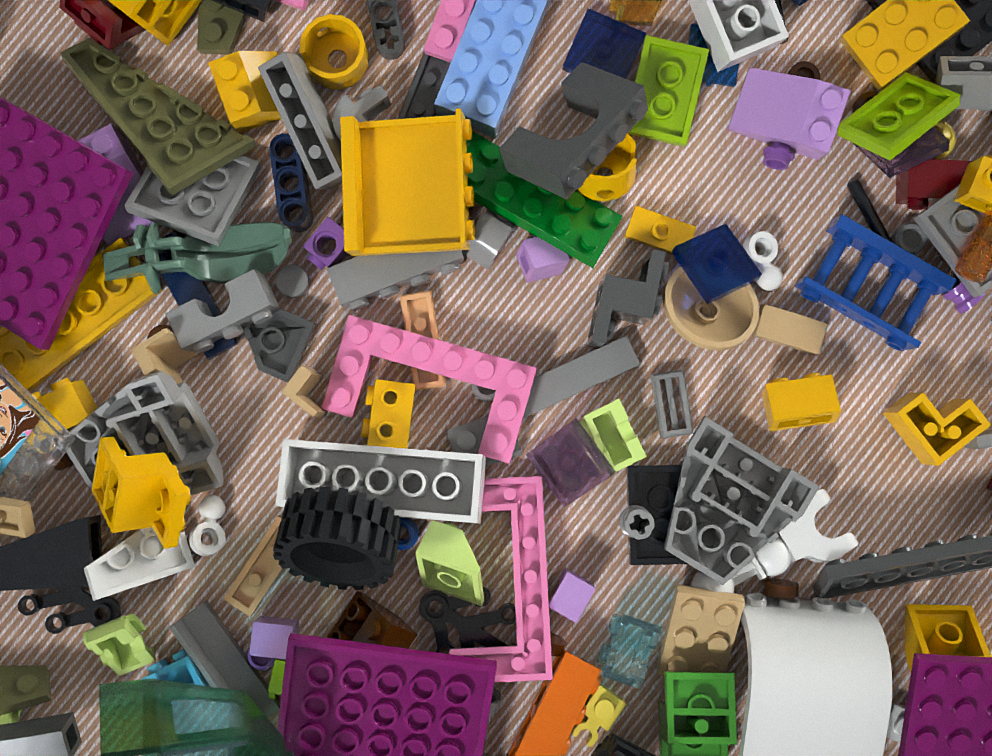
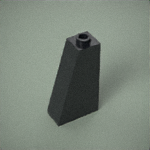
[0,515,102,591]

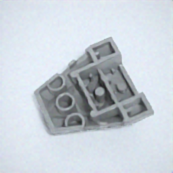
[59,371,224,495]
[664,416,820,585]

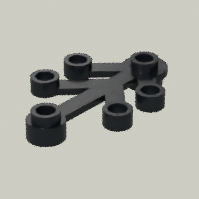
[419,586,516,653]
[18,587,121,634]

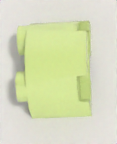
[578,399,647,474]
[83,614,156,676]

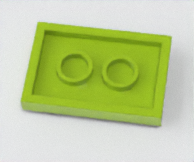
[628,35,709,147]
[837,72,961,161]

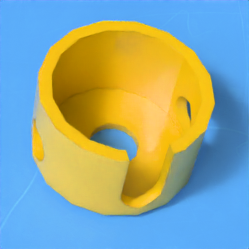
[299,14,369,90]
[578,133,637,201]

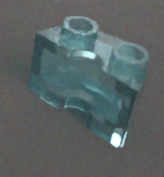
[597,613,663,689]

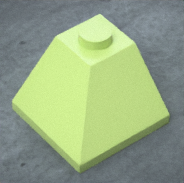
[415,520,484,607]

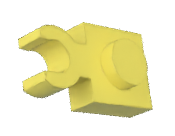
[572,683,627,747]

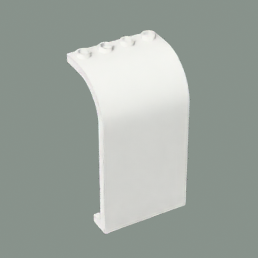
[739,593,892,756]

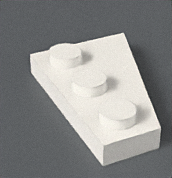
[84,527,195,601]

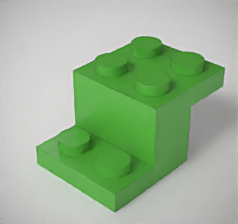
[658,671,737,756]

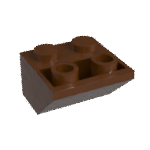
[327,590,418,649]

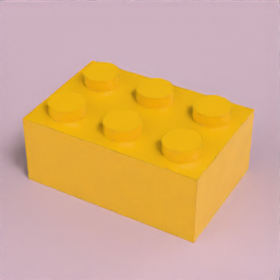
[841,0,970,92]

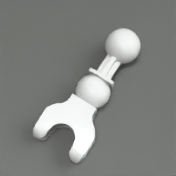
[691,489,859,593]

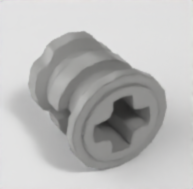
[619,505,655,540]

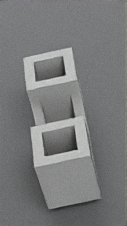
[165,269,280,354]

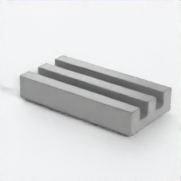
[650,370,694,439]

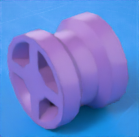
[941,278,986,314]

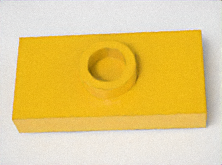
[624,206,696,259]

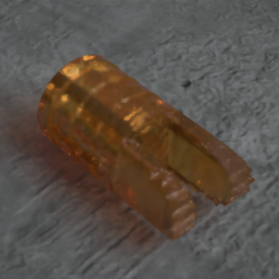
[955,214,992,283]

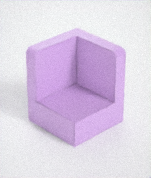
[516,237,570,283]
[549,567,596,623]
[249,616,299,659]

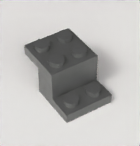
[586,249,669,348]

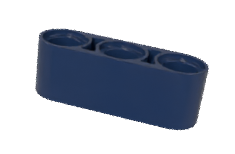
[269,133,313,233]

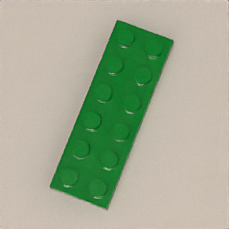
[466,131,623,268]

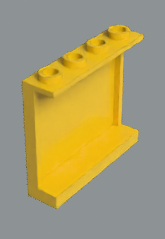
[340,108,475,256]

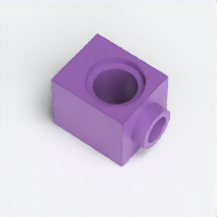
[303,216,348,271]

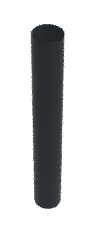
[847,179,893,243]

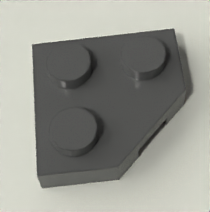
[242,308,316,382]

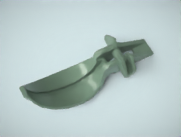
[103,222,292,294]

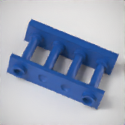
[794,214,957,351]

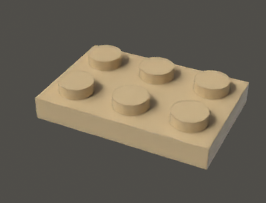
[656,584,745,676]

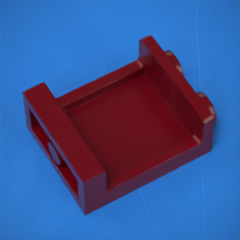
[59,0,146,49]

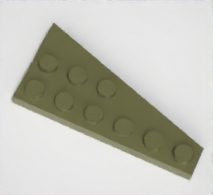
[60,38,256,195]

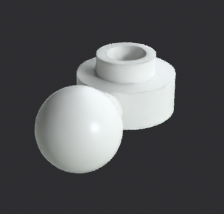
[743,231,783,291]
[189,495,226,556]

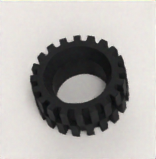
[273,487,402,590]

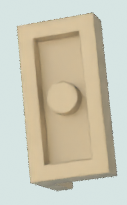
[131,328,197,384]
[281,365,328,417]

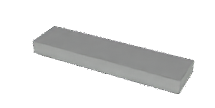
[523,335,641,418]

